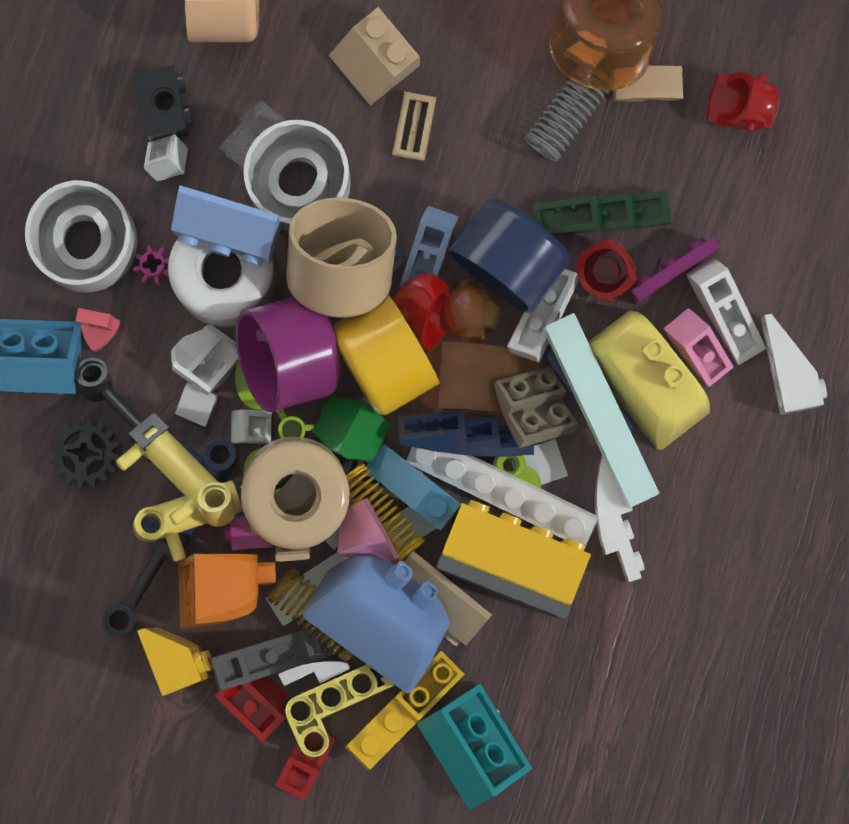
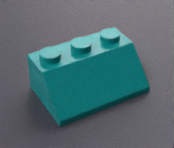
[417,684,533,810]

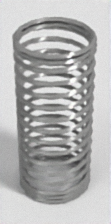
[524,60,615,162]

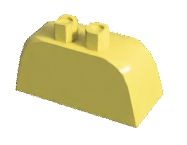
[588,310,710,450]

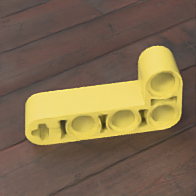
[285,665,396,758]

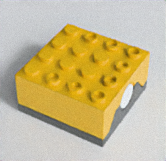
[436,500,591,619]

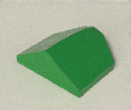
[312,396,391,463]

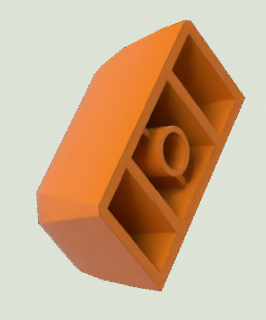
[178,554,276,629]

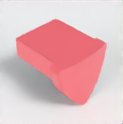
[75,308,120,352]

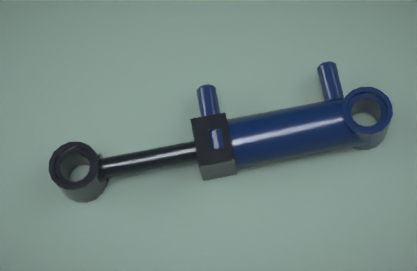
[102,438,238,637]

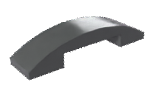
[209,626,340,691]

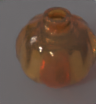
[439,280,501,343]

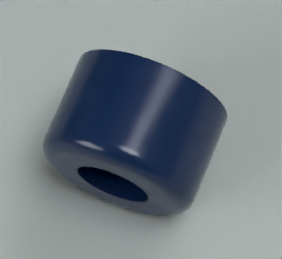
[448,199,570,314]

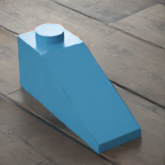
[366,444,461,531]

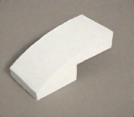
[278,661,351,686]

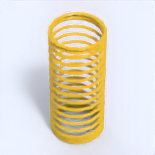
[346,464,425,565]

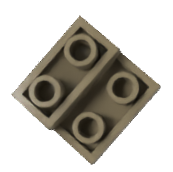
[494,366,578,448]

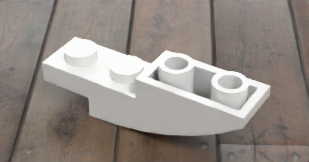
[594,455,645,583]

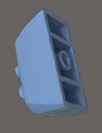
[303,555,450,693]

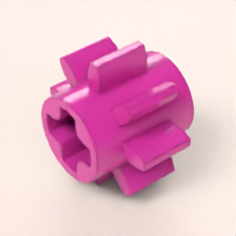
[133,245,169,287]

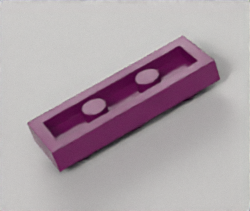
[629,237,721,305]

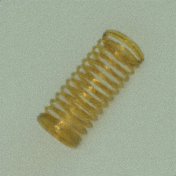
[267,567,353,662]

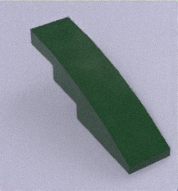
[533,190,672,236]

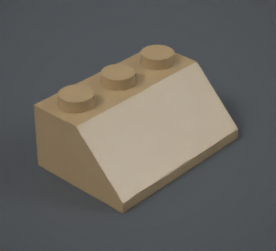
[404,551,492,646]

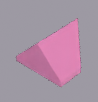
[337,498,399,562]

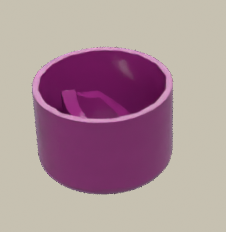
[236,297,341,413]

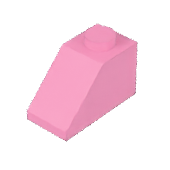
[663,308,734,387]

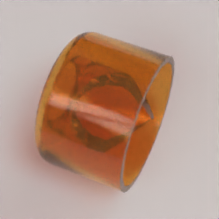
[550,0,663,90]

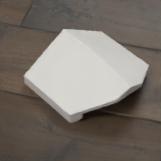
[171,324,239,395]

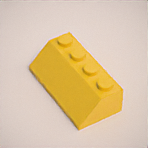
[137,627,213,696]

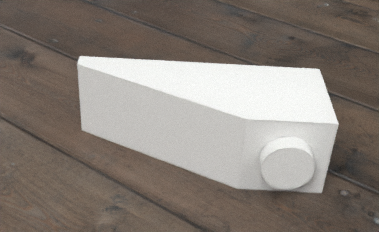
[686,257,767,365]
[760,314,827,415]

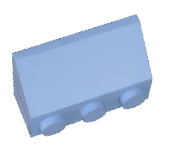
[171,185,282,267]

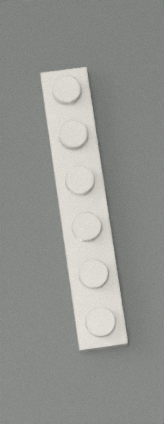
[406,447,599,545]

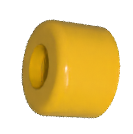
[332,295,440,415]

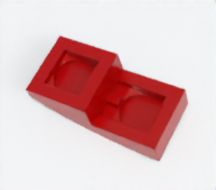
[275,732,337,801]

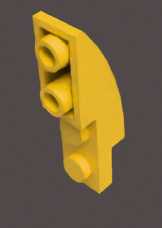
[345,651,465,771]

